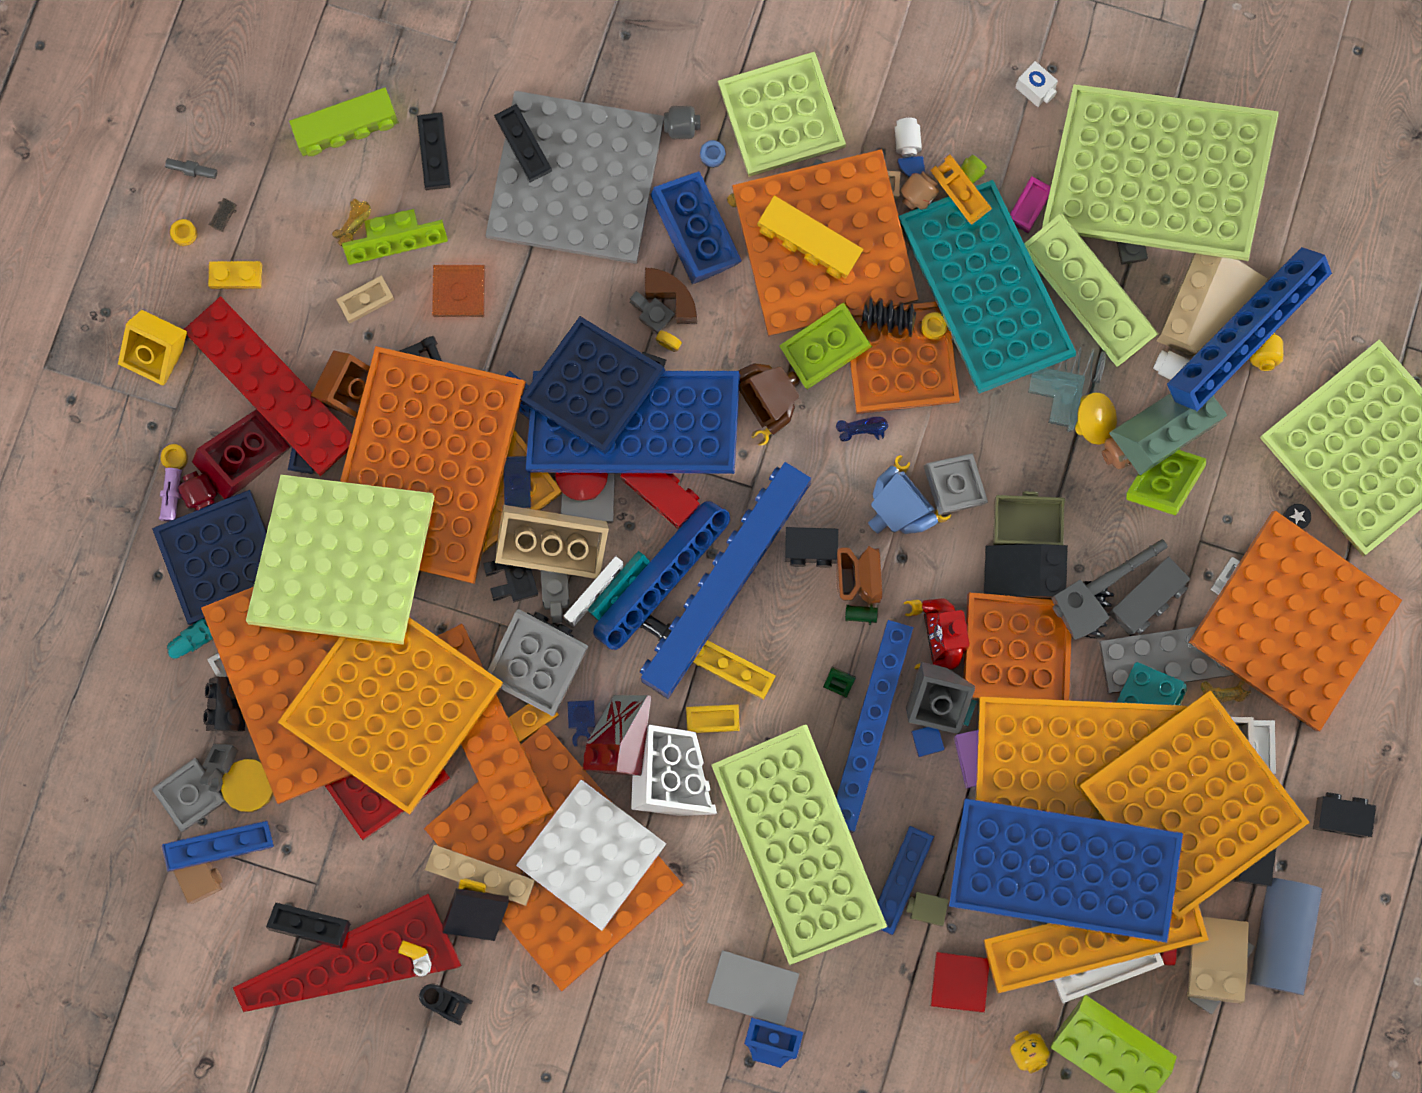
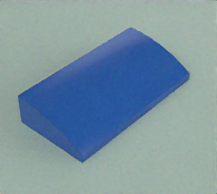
[650,171,742,285]

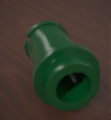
[845,604,878,625]

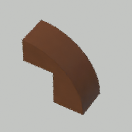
[645,268,697,324]

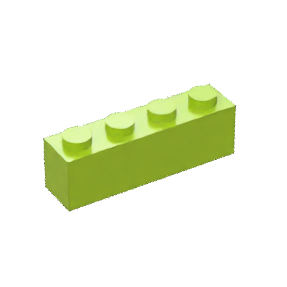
[289,87,399,156]

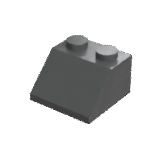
[906,662,975,734]

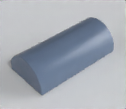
[1249,878,1323,996]

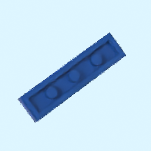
[161,821,274,872]
[878,826,934,935]

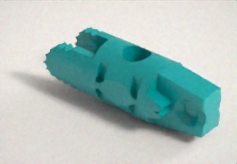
[167,618,213,659]

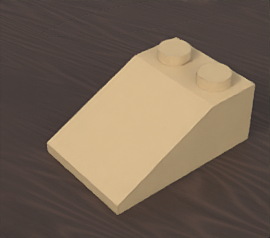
[1187,917,1249,1004]

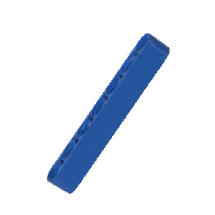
[593,501,730,650]

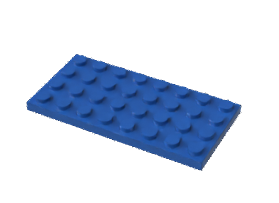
[526,371,740,474]
[949,798,1183,942]

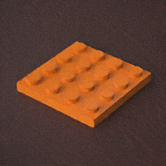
[850,301,960,414]
[963,592,1072,701]

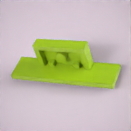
[342,209,448,265]

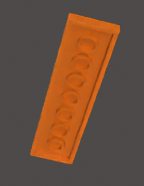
[437,624,553,835]

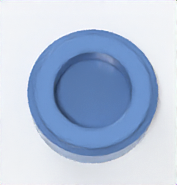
[700,140,725,168]

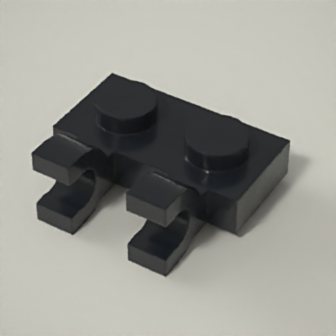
[483,561,539,603]

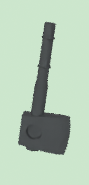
[1051,539,1168,640]

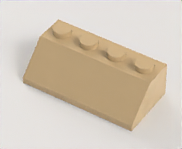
[495,505,609,579]

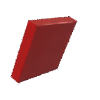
[930,952,989,1013]

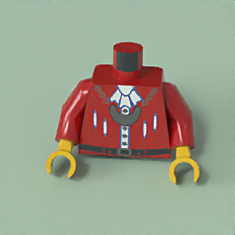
[903,598,970,670]

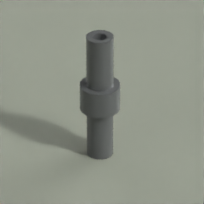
[165,158,217,179]

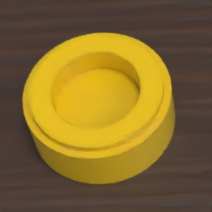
[170,219,197,246]
[921,312,947,340]
[655,330,682,352]
[160,444,188,469]

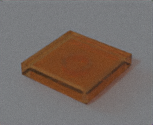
[432,265,485,317]

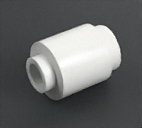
[895,118,922,158]
[1153,350,1190,380]

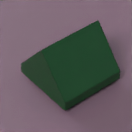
[823,666,856,698]

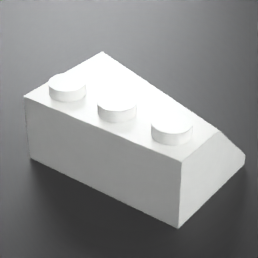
[631,725,717,816]

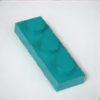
[587,551,650,621]

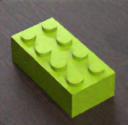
[1050,995,1177,1093]

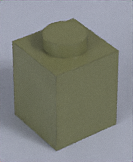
[906,892,949,926]

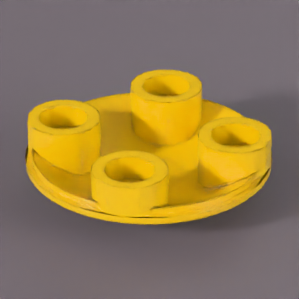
[1075,393,1117,445]

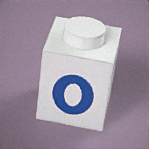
[1015,61,1058,107]

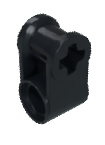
[419,983,473,1025]

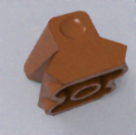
[836,546,882,606]

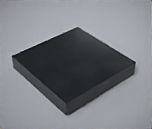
[442,888,509,941]

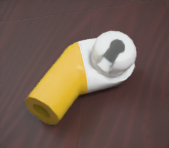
[399,940,431,977]

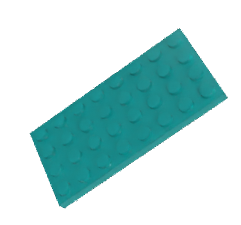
[898,180,1076,394]

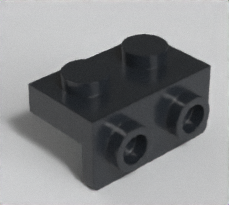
[203,677,246,732]

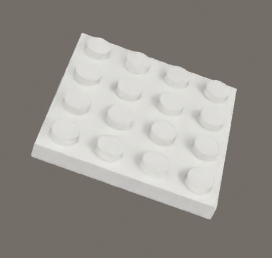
[516,780,666,931]

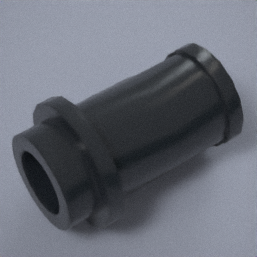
[640,614,671,641]

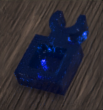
[568,700,596,747]

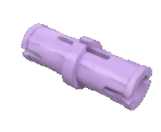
[159,468,182,522]

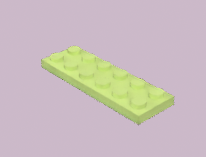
[1024,214,1159,367]

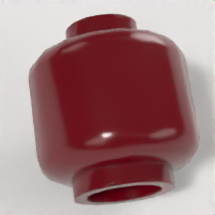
[178,471,217,511]

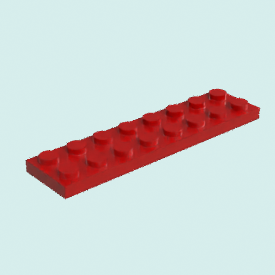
[183,296,352,477]

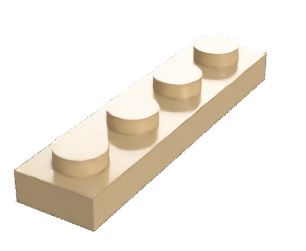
[425,845,536,906]

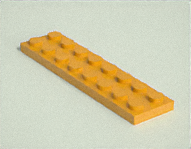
[983,905,1209,994]

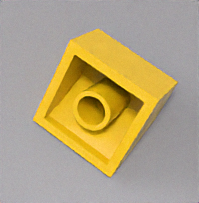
[118,310,187,386]

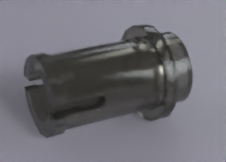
[208,198,237,232]

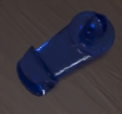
[836,416,889,442]

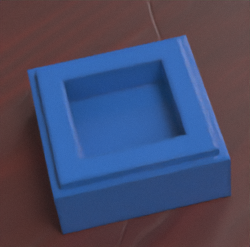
[911,727,945,757]

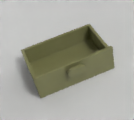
[993,491,1065,545]

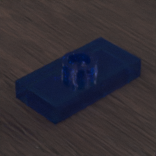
[504,456,531,509]

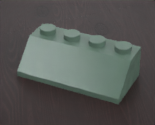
[1109,393,1227,475]

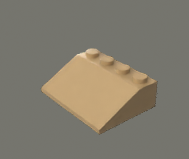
[1157,253,1267,357]

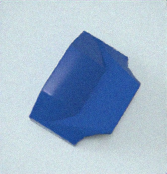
[744,1017,804,1068]

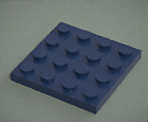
[520,316,666,454]
[152,490,267,625]

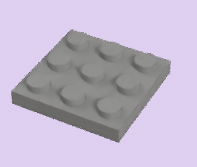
[488,609,588,716]

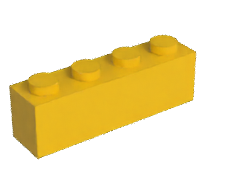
[757,195,863,279]

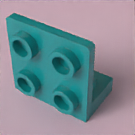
[1116,662,1188,705]

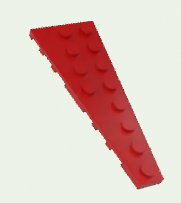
[233,894,462,1012]

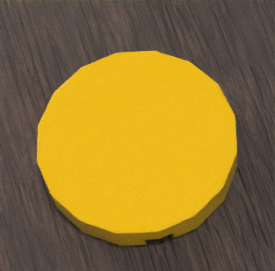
[221,759,273,812]

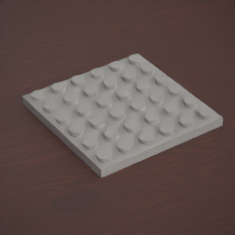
[486,91,664,264]

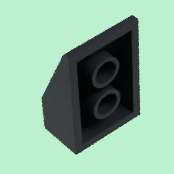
[984,544,1068,600]

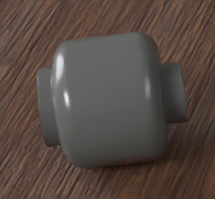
[664,106,701,139]

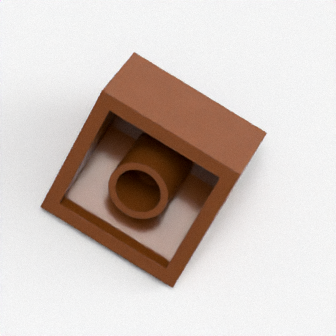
[311,350,370,419]

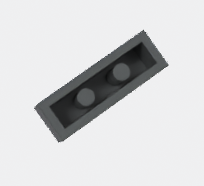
[1109,556,1190,636]

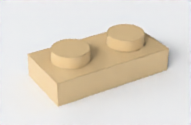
[336,275,395,324]

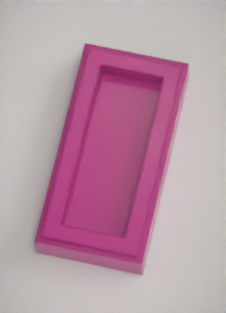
[1010,176,1051,234]

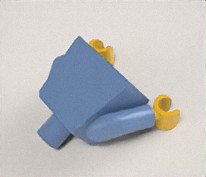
[868,455,951,534]

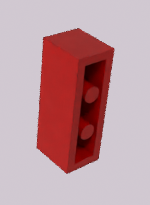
[620,473,700,530]

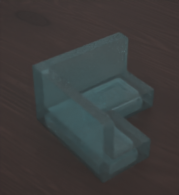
[1028,368,1085,432]

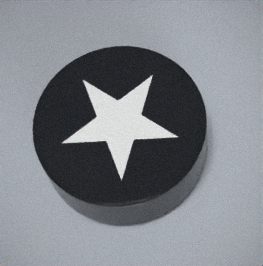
[1283,504,1311,529]

